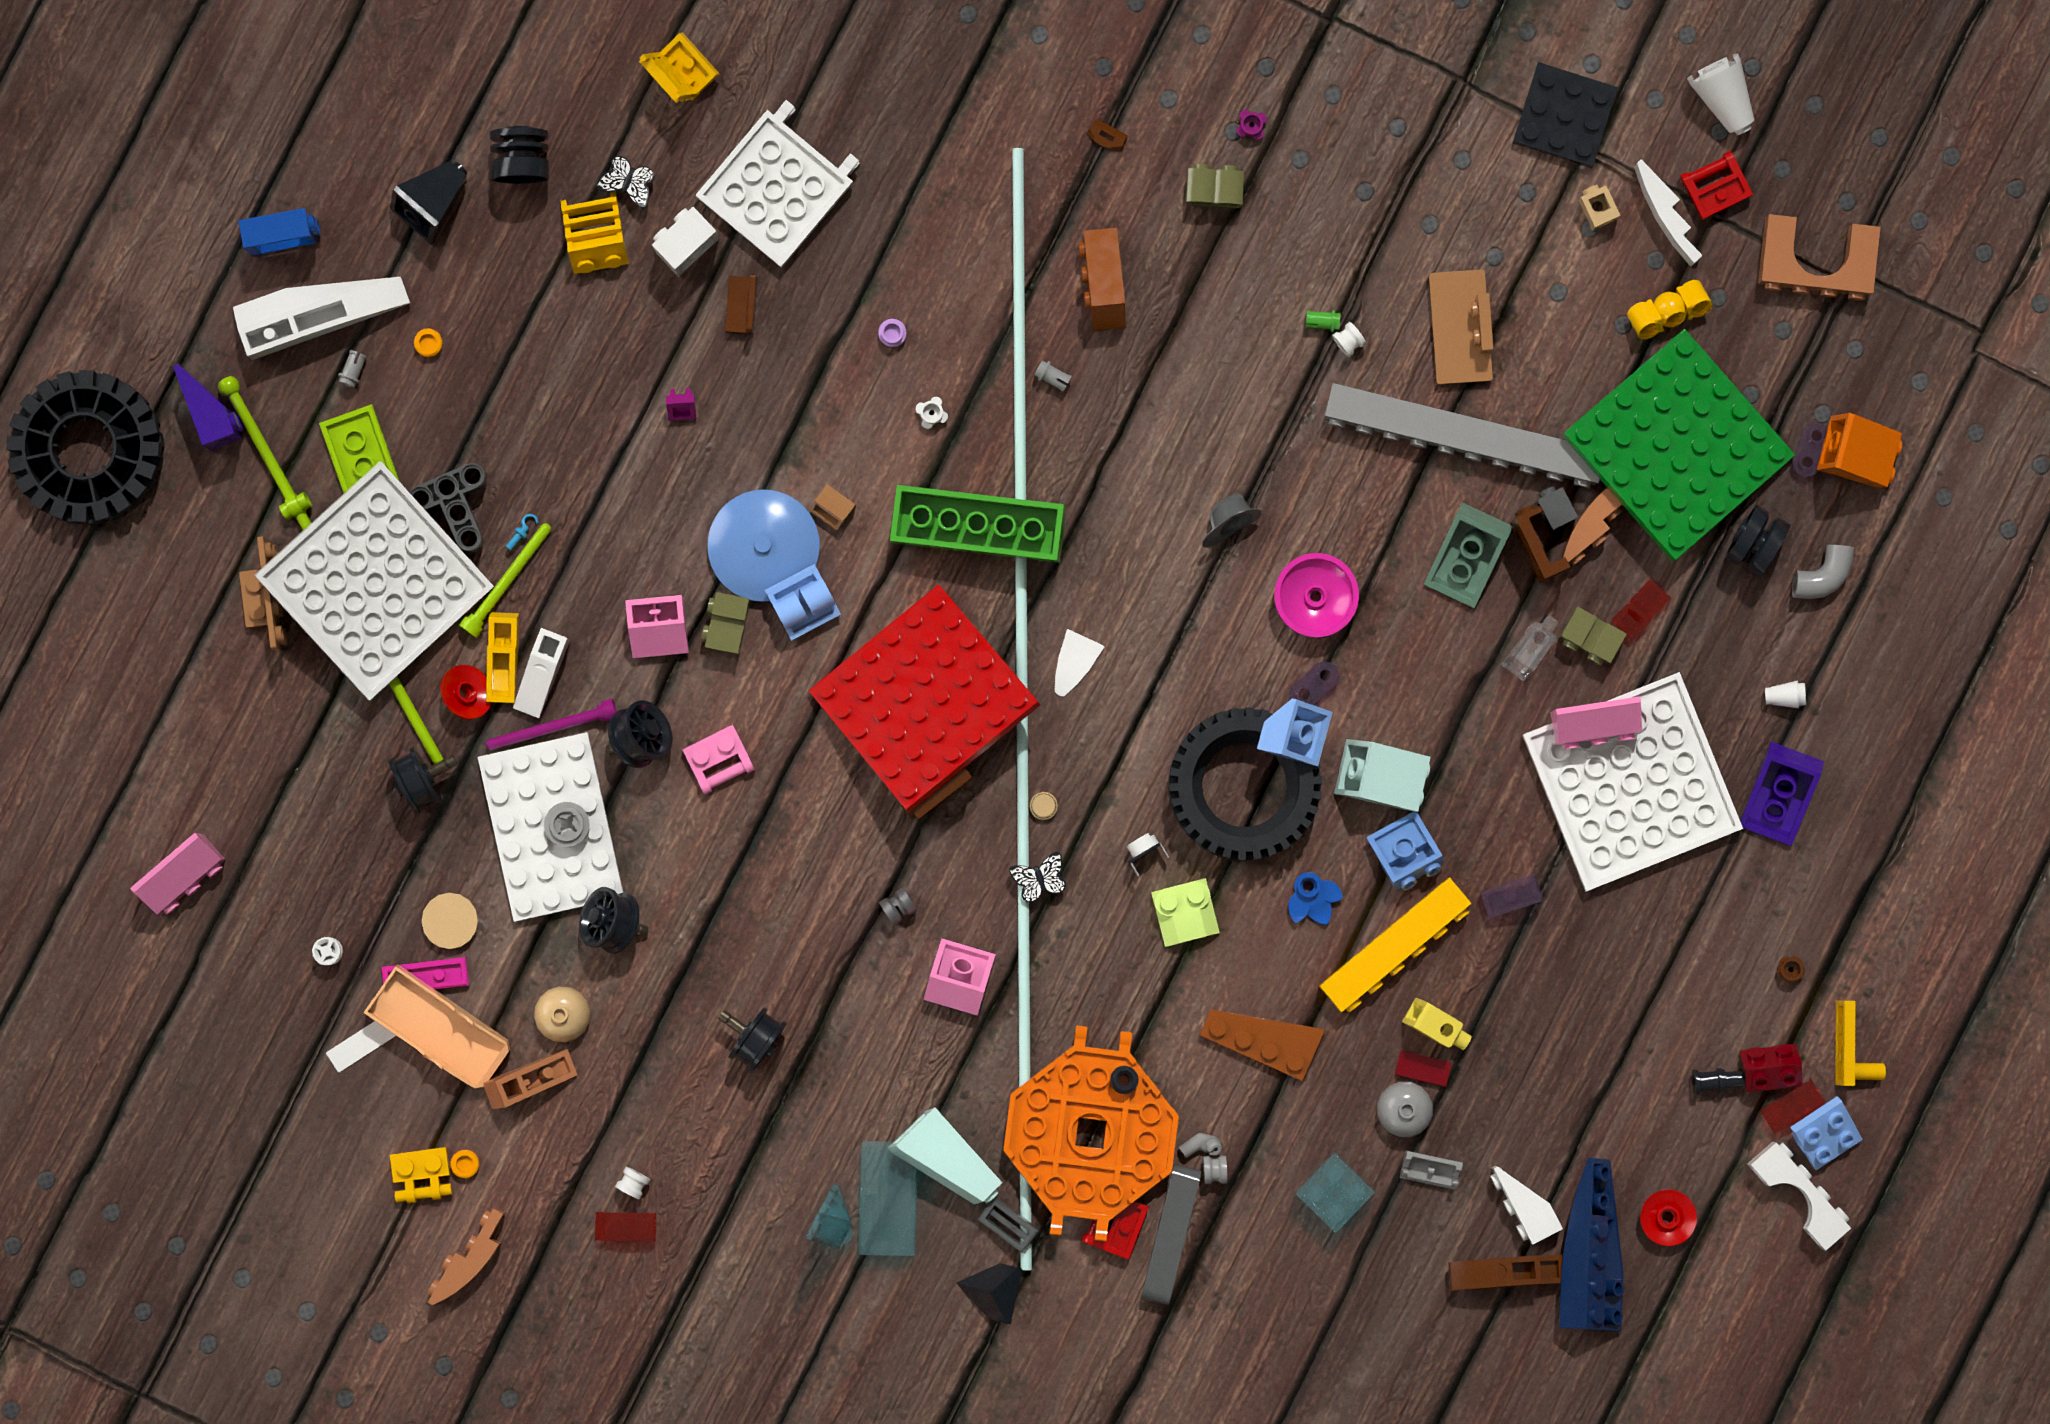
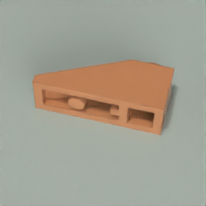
[483,1049,578,1109]

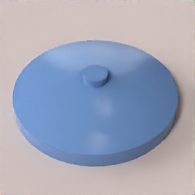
[708,490,820,602]

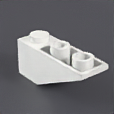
[513,628,570,718]
[1490,1166,1563,1244]

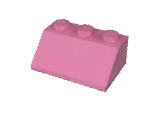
[1550,697,1642,750]
[130,833,225,915]

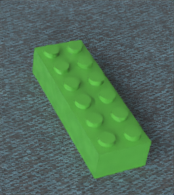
[890,485,1067,563]

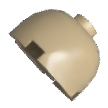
[534,986,590,1042]

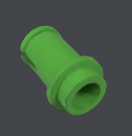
[1306,310,1341,332]

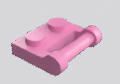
[683,725,755,795]

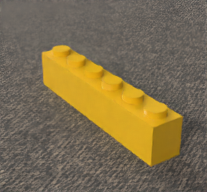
[1319,878,1472,1013]

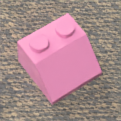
[923,939,996,1016]

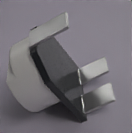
[1126,833,1169,876]

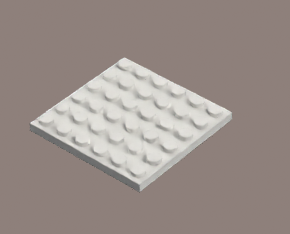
[254,461,494,701]
[1522,672,1743,892]

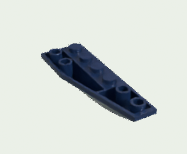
[1559,1158,1624,1331]

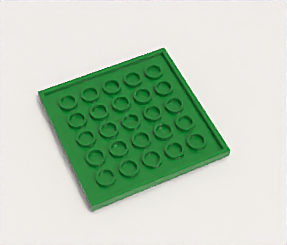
[1562,329,1795,562]

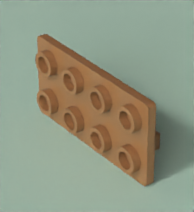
[1429,269,1493,385]
[239,536,288,652]

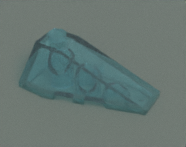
[805,1182,855,1249]

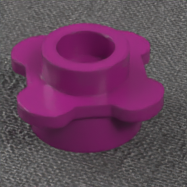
[1237,110,1267,140]

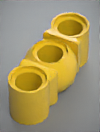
[1627,280,1713,339]

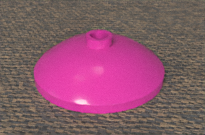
[1274,553,1359,638]

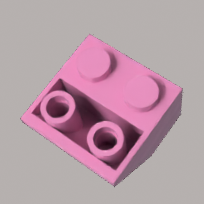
[625,595,689,658]

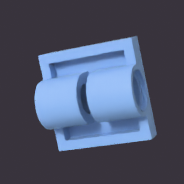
[765,564,841,641]
[1790,1096,1863,1170]

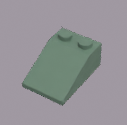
[1424,503,1513,608]

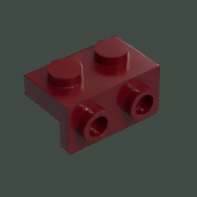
[1740,1044,1803,1093]

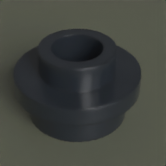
[1110,1066,1139,1094]

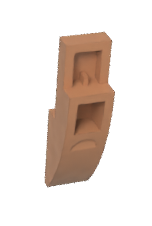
[1561,488,1622,565]
[427,1207,505,1305]

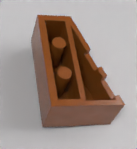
[1079,228,1126,331]

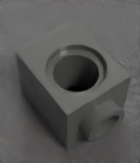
[1535,486,1578,532]

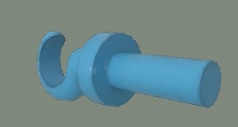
[505,514,539,551]

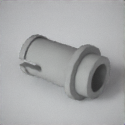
[338,350,367,388]
[1034,361,1072,392]

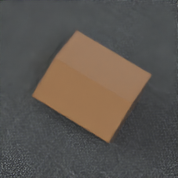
[809,484,856,530]

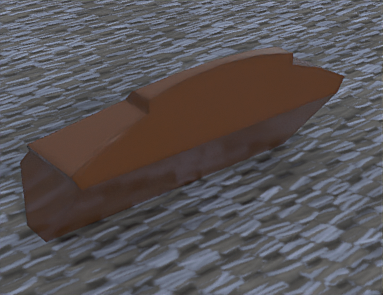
[1087,119,1128,152]

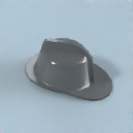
[1202,494,1261,548]

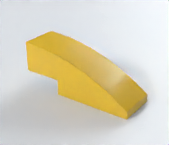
[486,612,519,703]

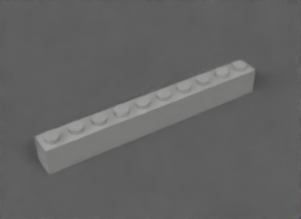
[1323,383,1599,489]

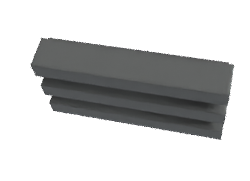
[978,1197,1040,1253]

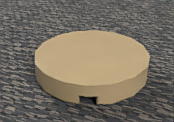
[422,893,479,949]

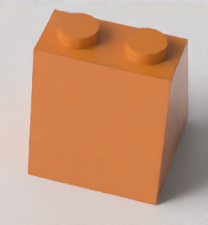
[1816,413,1902,488]

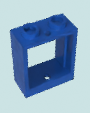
[238,208,320,256]

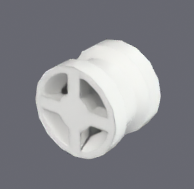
[1332,322,1367,357]
[312,937,343,965]
[615,1166,651,1200]

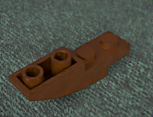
[1448,1254,1563,1291]

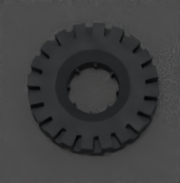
[6,370,165,525]

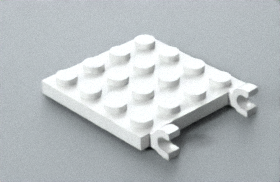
[695,100,860,268]

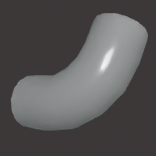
[1792,545,1854,599]

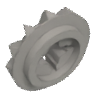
[544,802,590,847]

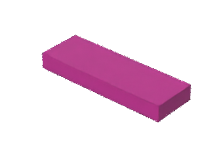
[382,957,470,989]

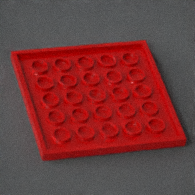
[808,584,1040,813]

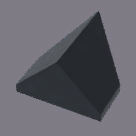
[956,1263,1022,1324]

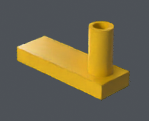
[1835,1001,1886,1086]

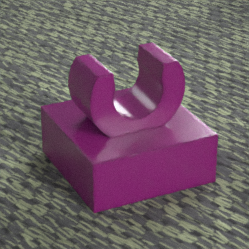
[666,388,697,421]

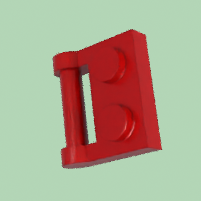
[1680,151,1753,220]
[1081,1201,1149,1260]

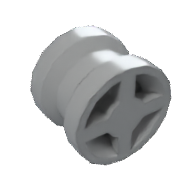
[1203,1156,1227,1184]

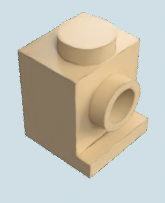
[1579,185,1621,231]

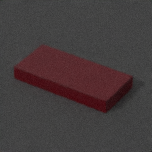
[1395,1050,1452,1087]

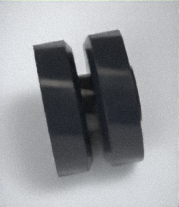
[1725,505,1791,578]

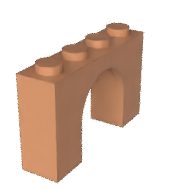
[1758,214,1880,301]

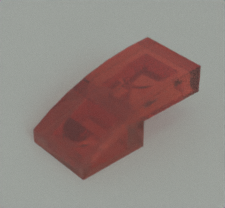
[1611,578,1671,640]
[1760,1079,1826,1134]
[595,1212,656,1242]

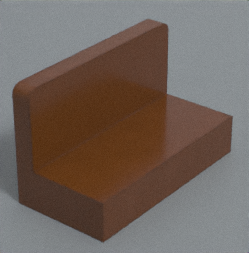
[725,275,758,335]

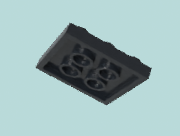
[1512,62,1618,168]

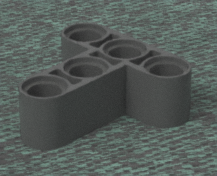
[409,463,488,553]

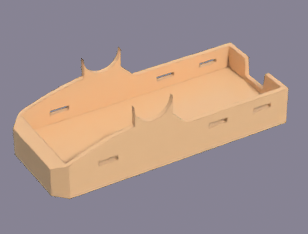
[364,964,510,1088]

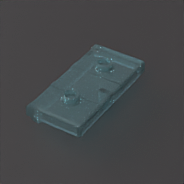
[858,1141,917,1256]

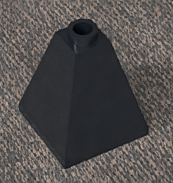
[390,161,467,245]

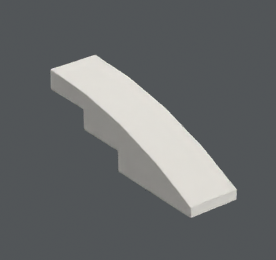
[1634,159,1703,267]

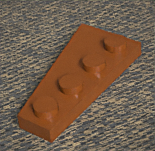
[1199,1009,1325,1081]

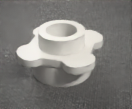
[916,397,948,429]

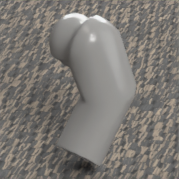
[1179,1133,1222,1158]

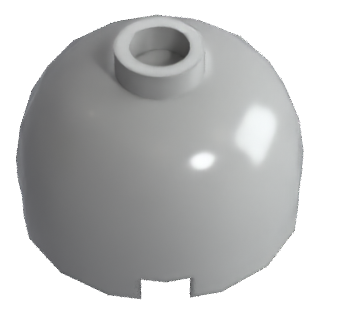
[1377,1082,1433,1137]

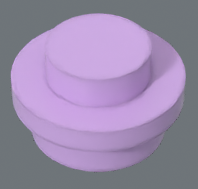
[878,319,906,347]

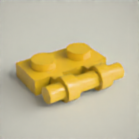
[390,1147,452,1204]

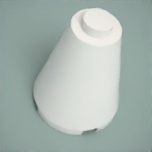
[1687,54,1754,135]

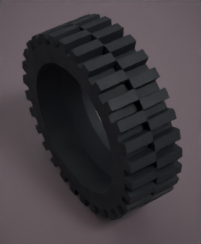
[1168,707,1322,861]

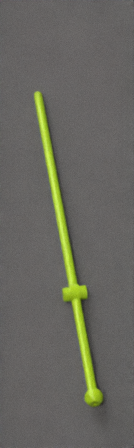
[218,376,443,764]

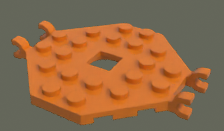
[1003,1025,1179,1242]

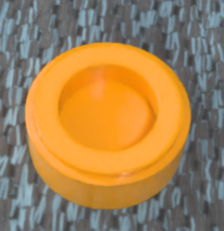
[414,328,443,357]
[451,1150,480,1178]

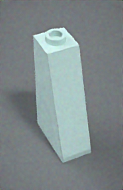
[888,1107,1002,1204]

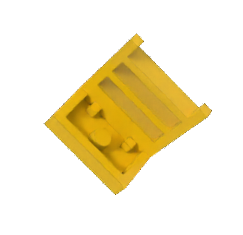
[639,32,720,103]
[561,192,629,274]

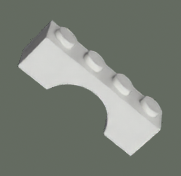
[1747,1142,1851,1251]

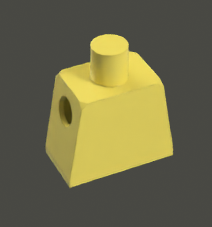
[1402,998,1471,1050]

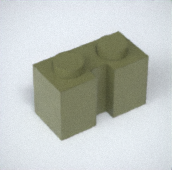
[701,592,750,655]
[1559,606,1627,666]

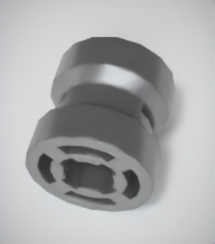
[879,887,917,925]

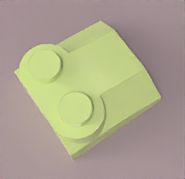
[1151,878,1220,947]

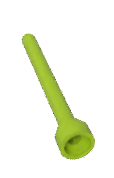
[459,523,551,638]

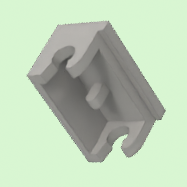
[1400,1150,1463,1190]

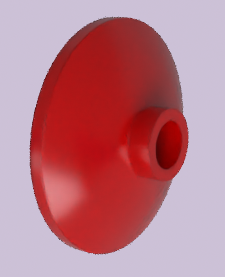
[440,664,491,720]
[1640,1189,1697,1246]

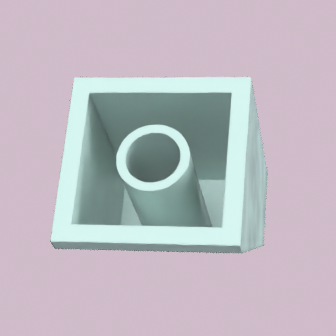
[1334,739,1430,812]

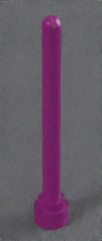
[486,698,617,750]

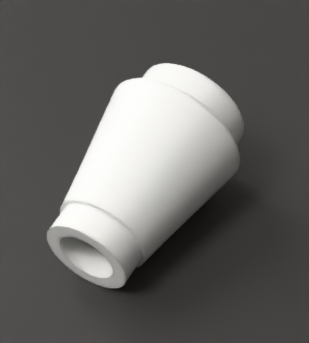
[1765,680,1806,708]

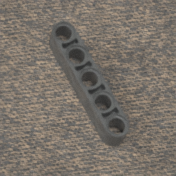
[1141,1164,1201,1305]

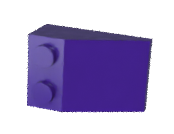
[173,364,244,451]
[1740,742,1824,846]

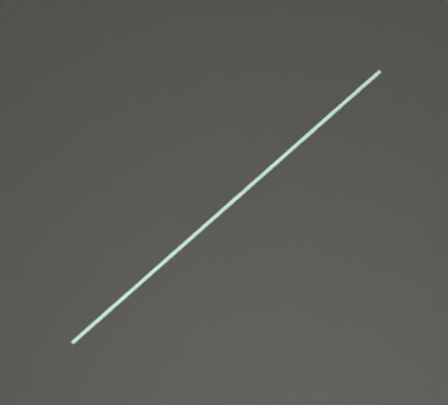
[1012,148,1032,1270]

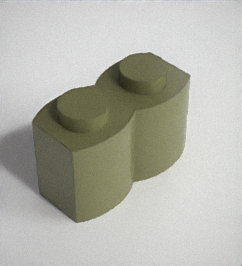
[1185,164,1244,208]

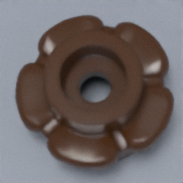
[1777,956,1805,984]

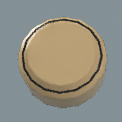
[1030,792,1058,820]

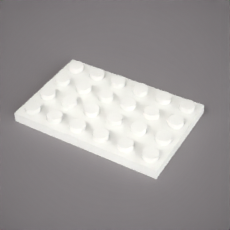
[478,732,624,922]

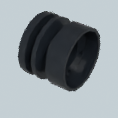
[490,126,549,184]

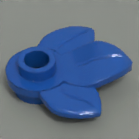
[1288,872,1343,925]

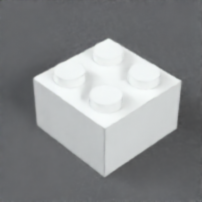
[652,207,719,277]

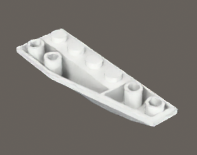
[233,277,410,360]

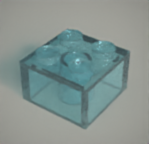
[1294,1152,1375,1233]

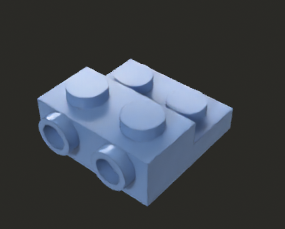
[1366,811,1445,890]

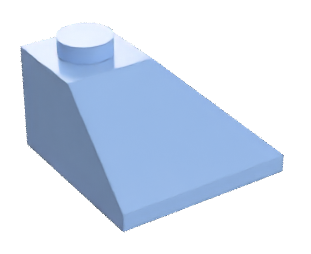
[1257,698,1333,766]

